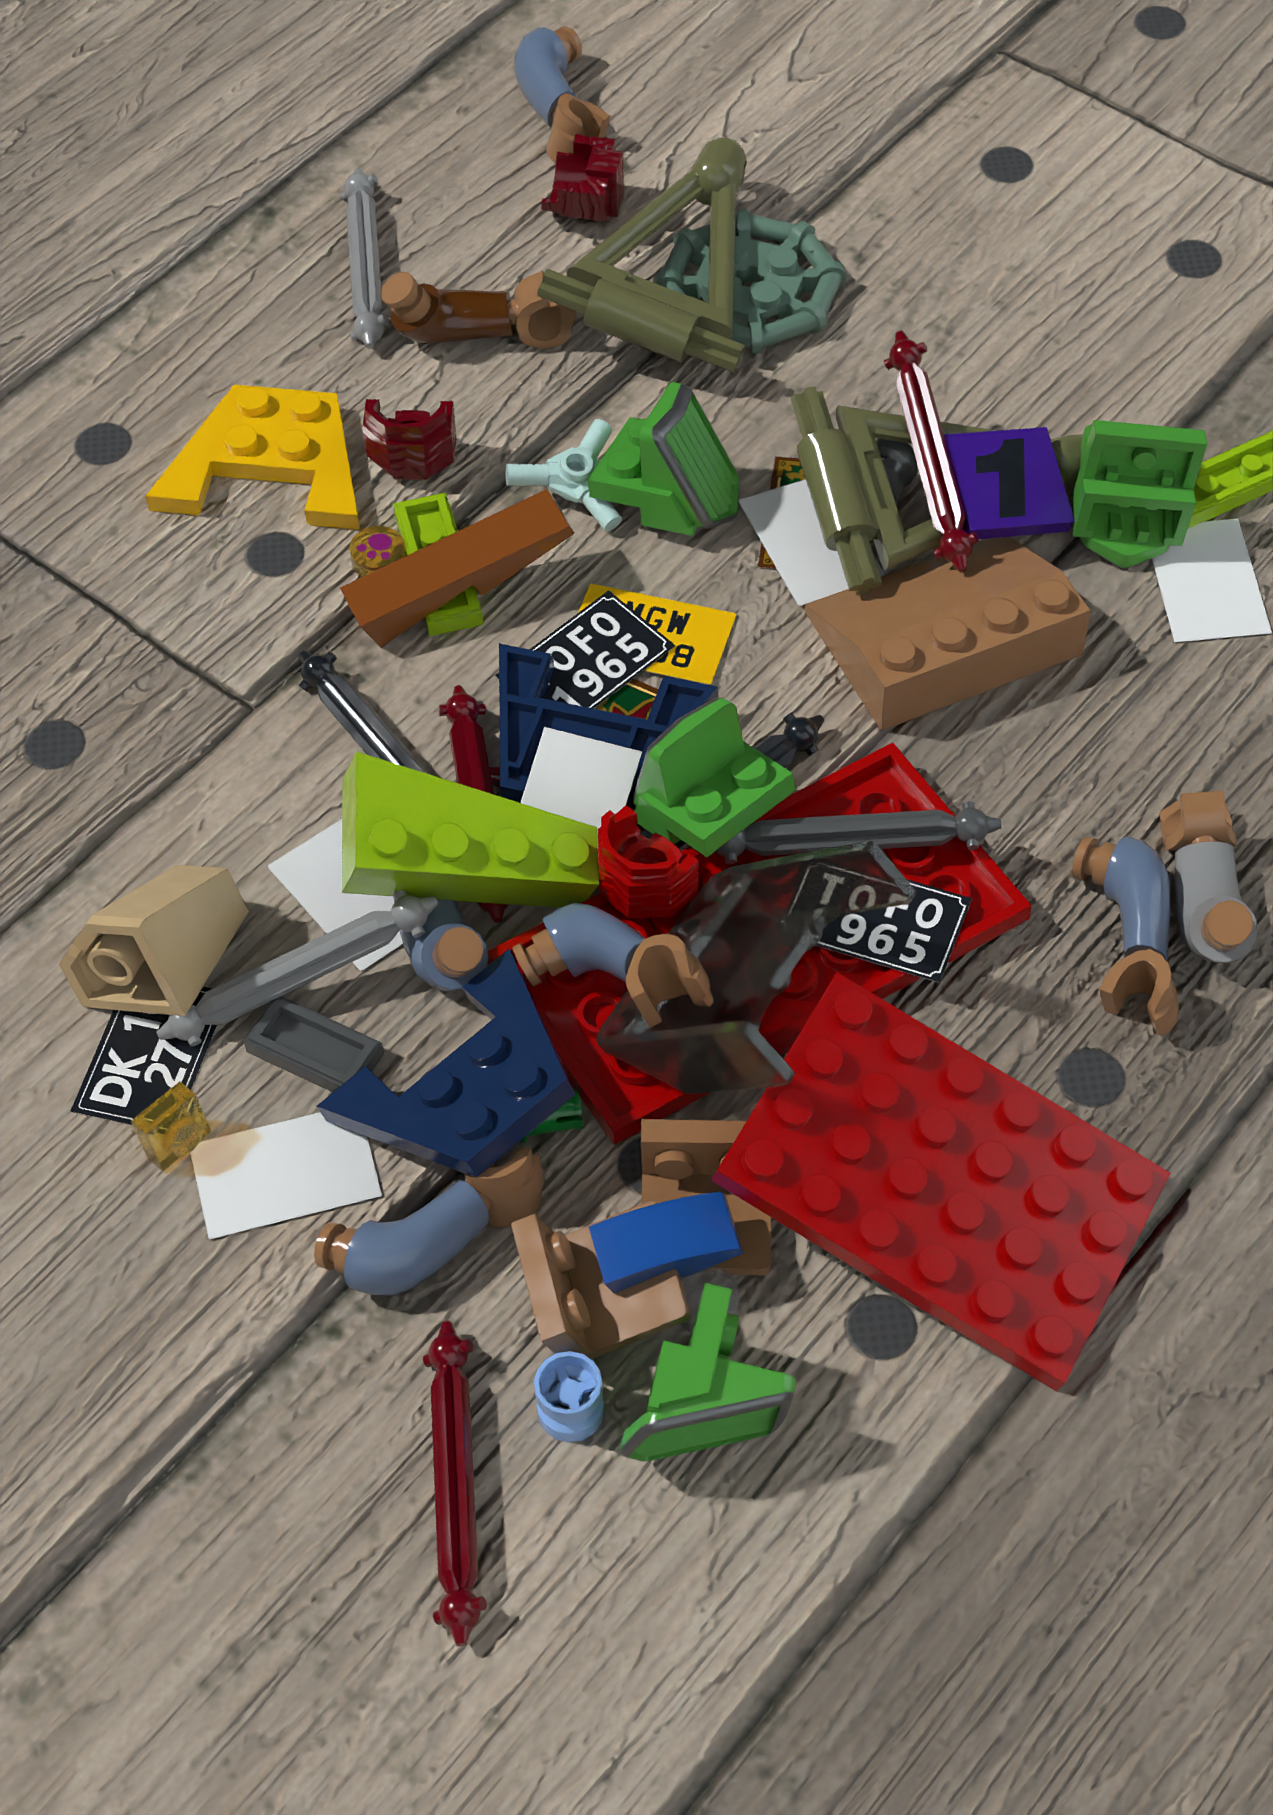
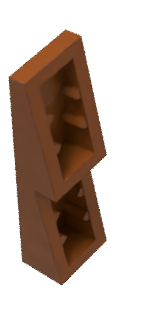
[340,489,575,648]

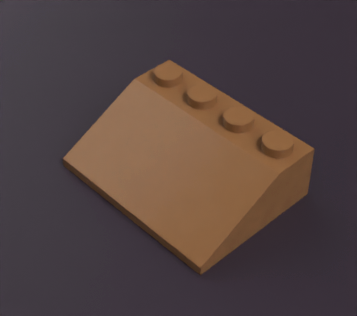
[805,537,1090,731]

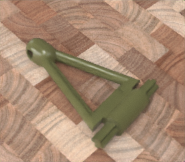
[537,137,747,372]
[791,387,1083,595]

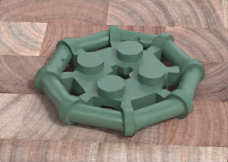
[653,209,846,354]

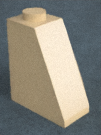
[59,865,249,1016]

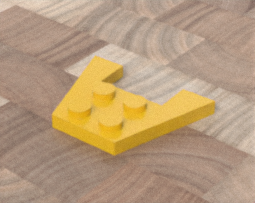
[145,384,360,530]

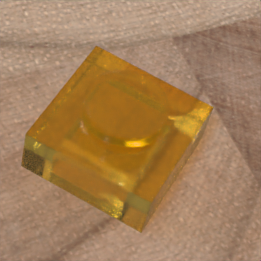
[131,1081,211,1172]

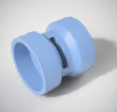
[534,1351,605,1443]

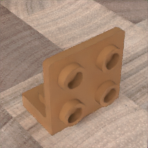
[641,1119,771,1275]
[511,1200,691,1359]

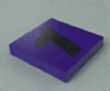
[944,427,1075,539]

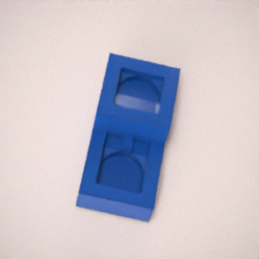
[589,1192,744,1294]

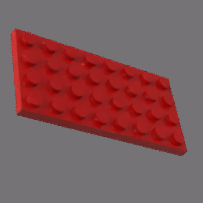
[487,742,1032,1145]

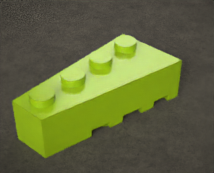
[342,751,599,908]

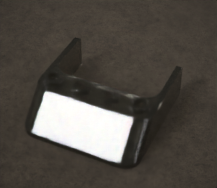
[596,840,916,1094]

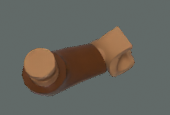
[381,271,577,349]

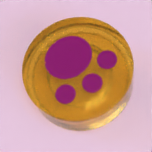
[349,526,406,577]

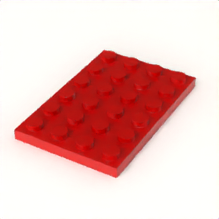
[711,972,1171,1391]

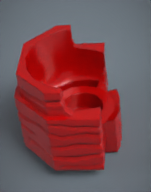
[598,805,699,918]

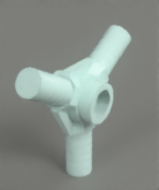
[506,419,622,532]

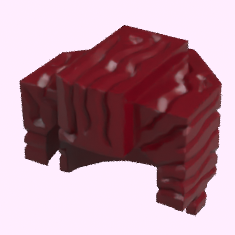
[541,134,624,223]
[363,399,457,480]

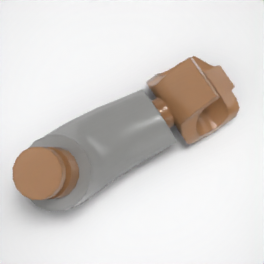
[1159,791,1258,964]

